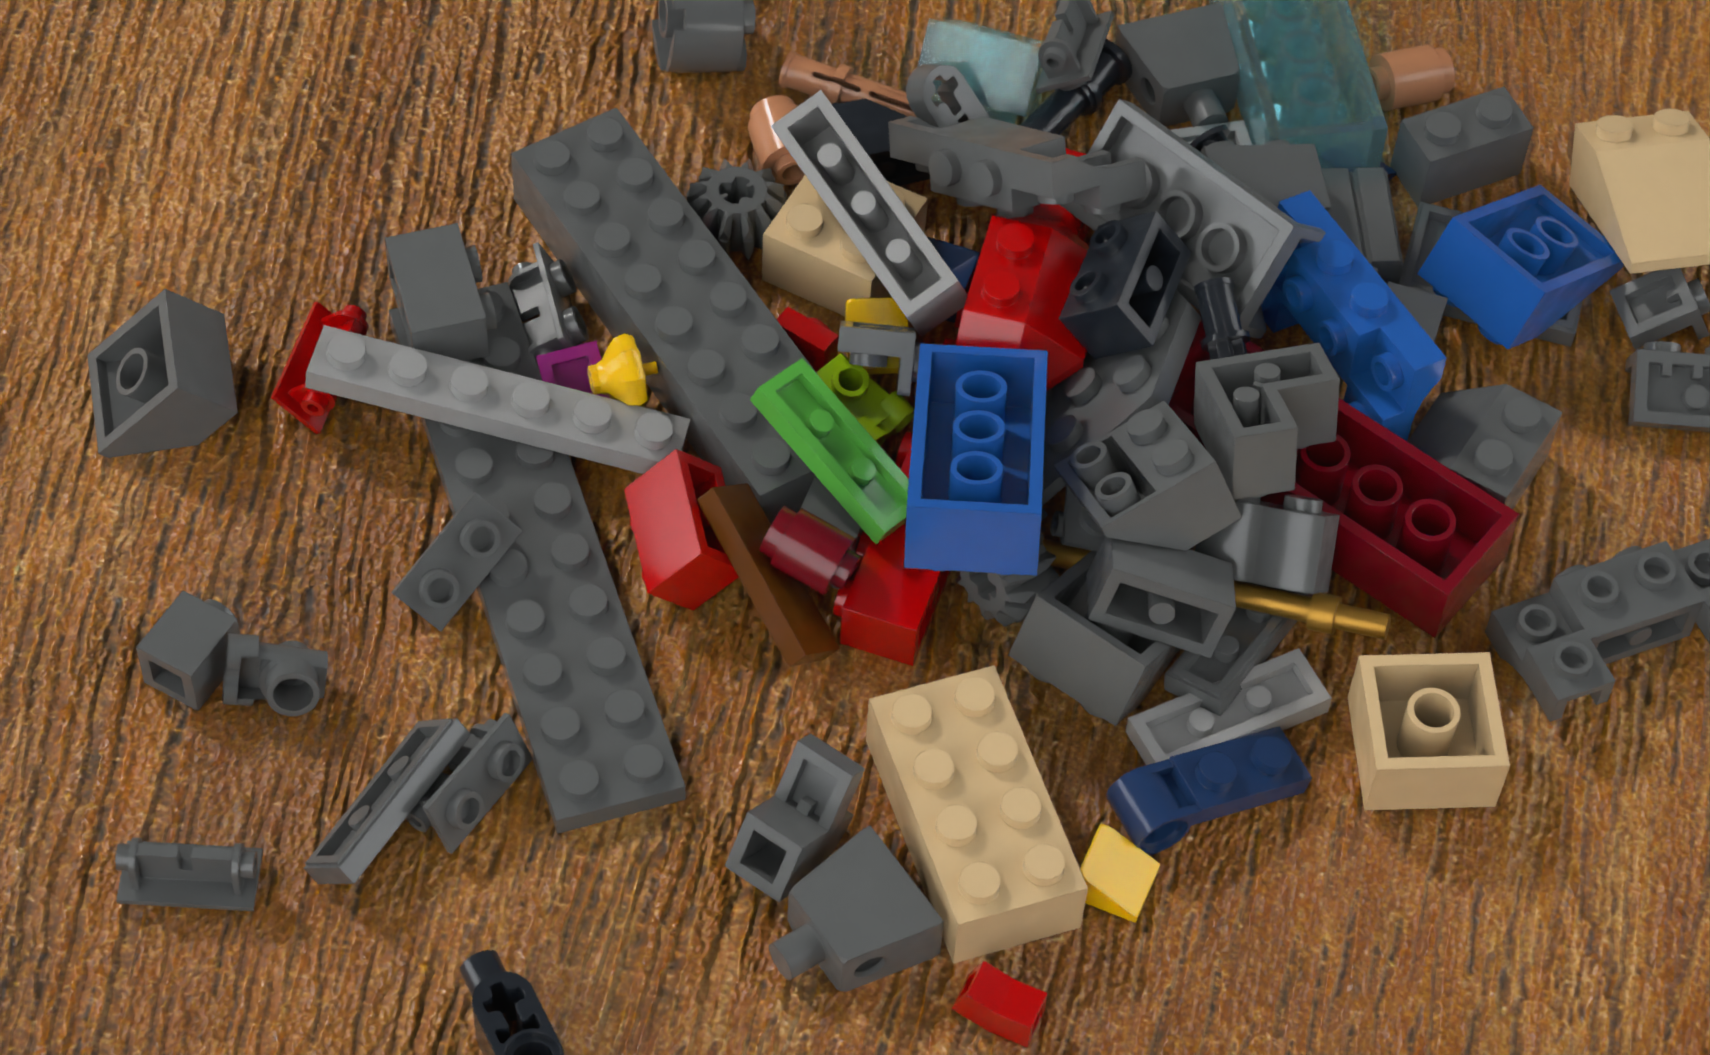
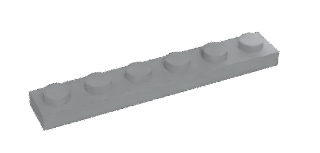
[305,325,690,474]

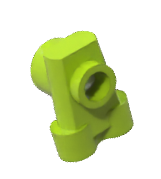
[816,353,915,446]

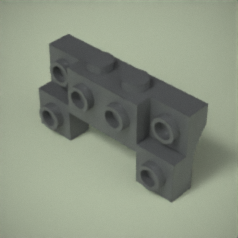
[888,116,1146,217]
[1485,539,1710,722]

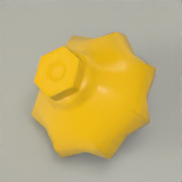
[588,334,658,407]

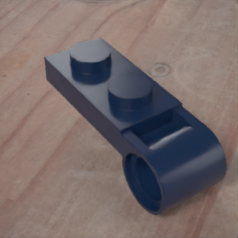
[1106,726,1312,855]

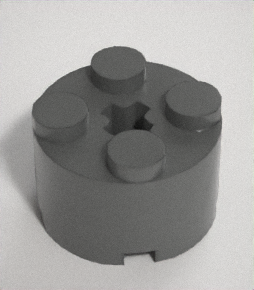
[652,0,756,73]

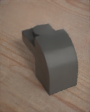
[725,733,866,902]

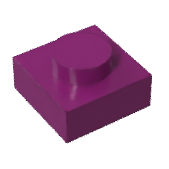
[536,340,610,398]

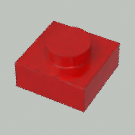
[776,306,839,372]

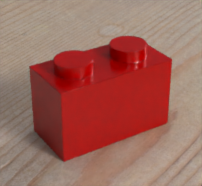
[624,449,738,611]

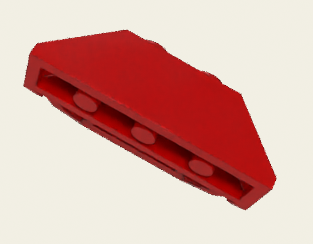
[956,212,1089,391]

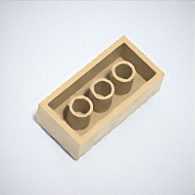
[866,665,1088,964]

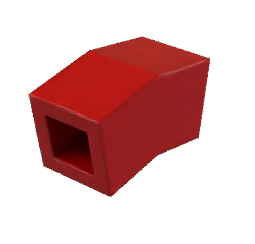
[952,961,1048,1048]

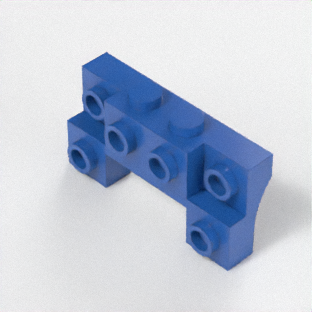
[1261,190,1447,441]

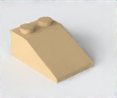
[1569,109,1710,274]

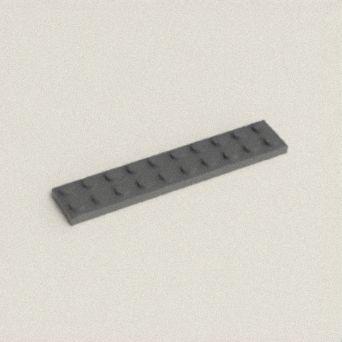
[389,282,686,834]

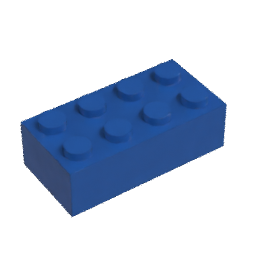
[904,344,1048,576]

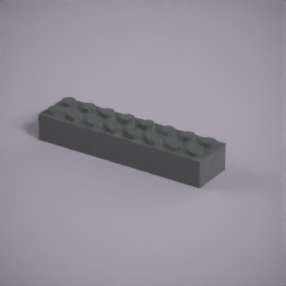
[511,107,819,524]

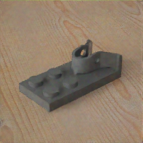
[1059,99,1326,339]

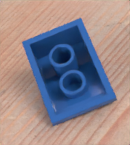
[1417,185,1624,350]

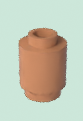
[1363,44,1455,111]
[748,95,805,185]

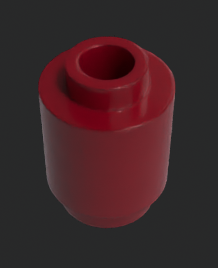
[759,506,861,595]

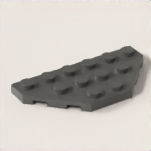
[1041,244,1201,521]

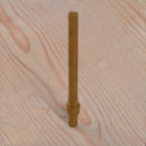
[1043,538,1391,640]

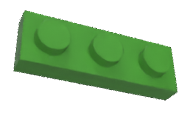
[750,358,909,544]

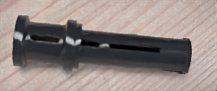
[1020,39,1132,135]

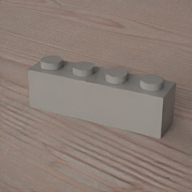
[771,90,968,337]

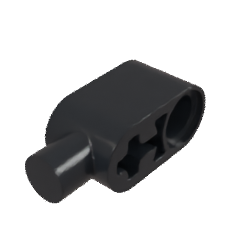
[460,950,564,1055]

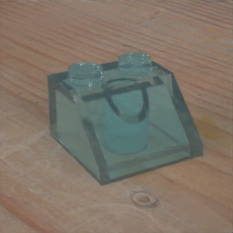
[917,17,1044,124]

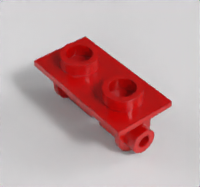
[271,301,369,434]

